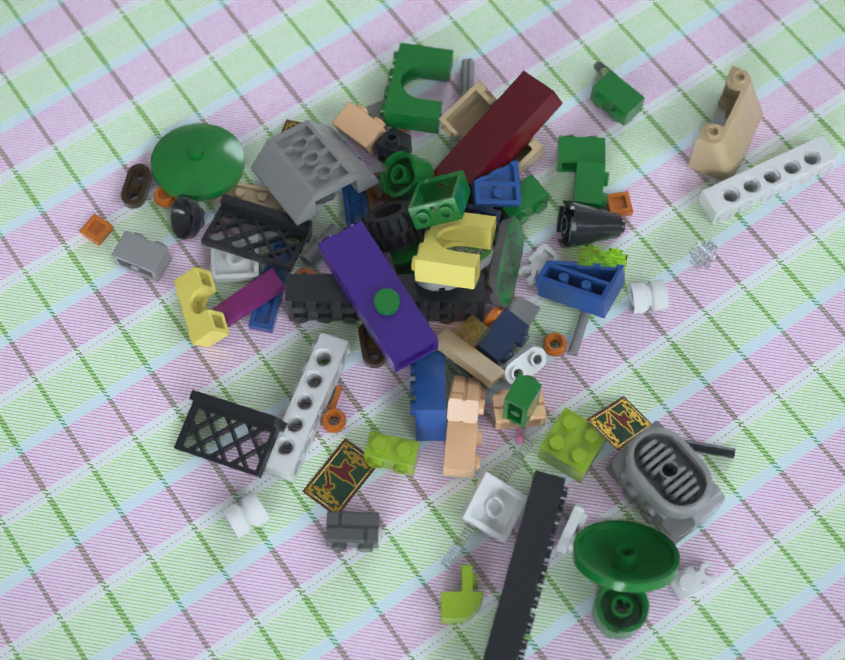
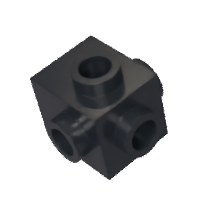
[376,127,412,164]

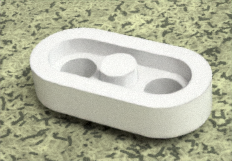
[502,346,547,385]
[556,504,588,554]

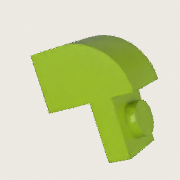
[441,565,483,624]

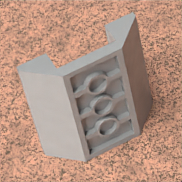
[251,120,379,225]

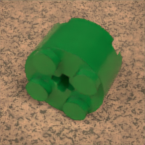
[380,151,434,200]
[592,587,649,639]

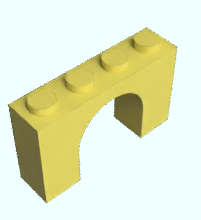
[411,212,496,289]

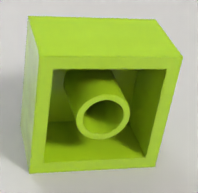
[537,407,606,483]

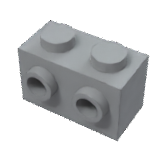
[111,231,172,282]

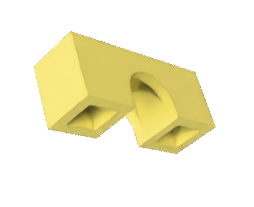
[174,267,229,348]

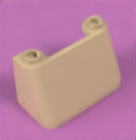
[688,65,763,181]
[439,80,547,175]

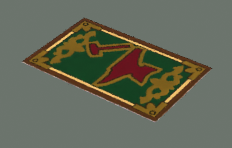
[586,396,652,452]
[302,438,376,511]

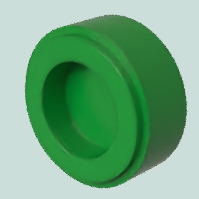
[374,288,400,315]

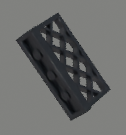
[201,194,312,273]
[174,390,287,478]

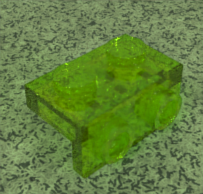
[577,244,628,273]

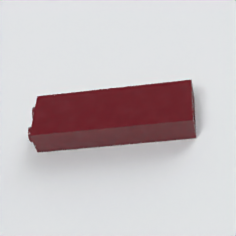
[434,71,563,204]

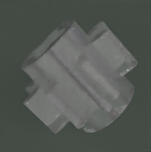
[688,240,719,269]

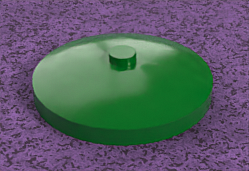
[151,123,245,201]
[572,520,680,593]

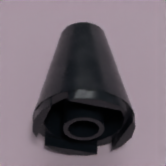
[557,200,625,248]

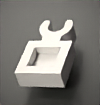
[518,243,562,285]
[670,562,718,602]

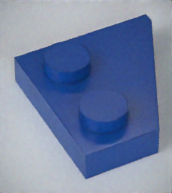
[471,160,522,207]

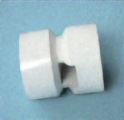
[627,279,669,314]
[222,491,270,539]

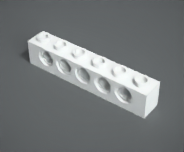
[698,135,838,224]
[265,332,351,483]

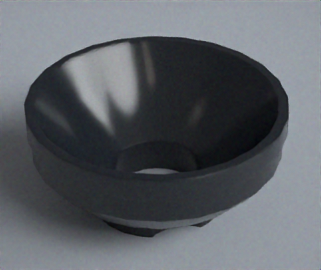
[171,196,205,240]

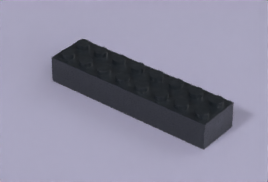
[285,274,485,324]
[483,470,569,660]

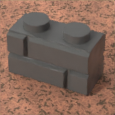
[325,511,380,552]

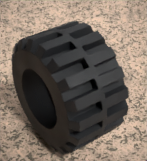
[360,200,426,253]

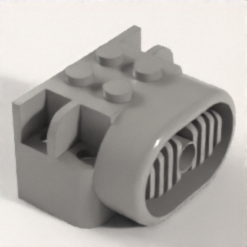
[605,421,725,545]

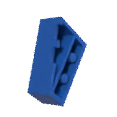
[536,260,625,319]
[410,351,446,441]

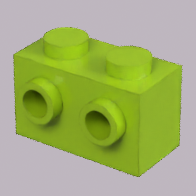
[364,431,420,475]

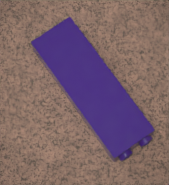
[318,221,438,373]

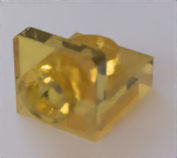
[456,314,490,348]

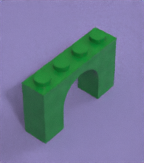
[380,43,454,134]

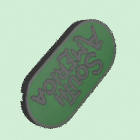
[488,217,524,308]

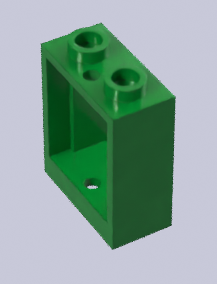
[408,170,471,230]

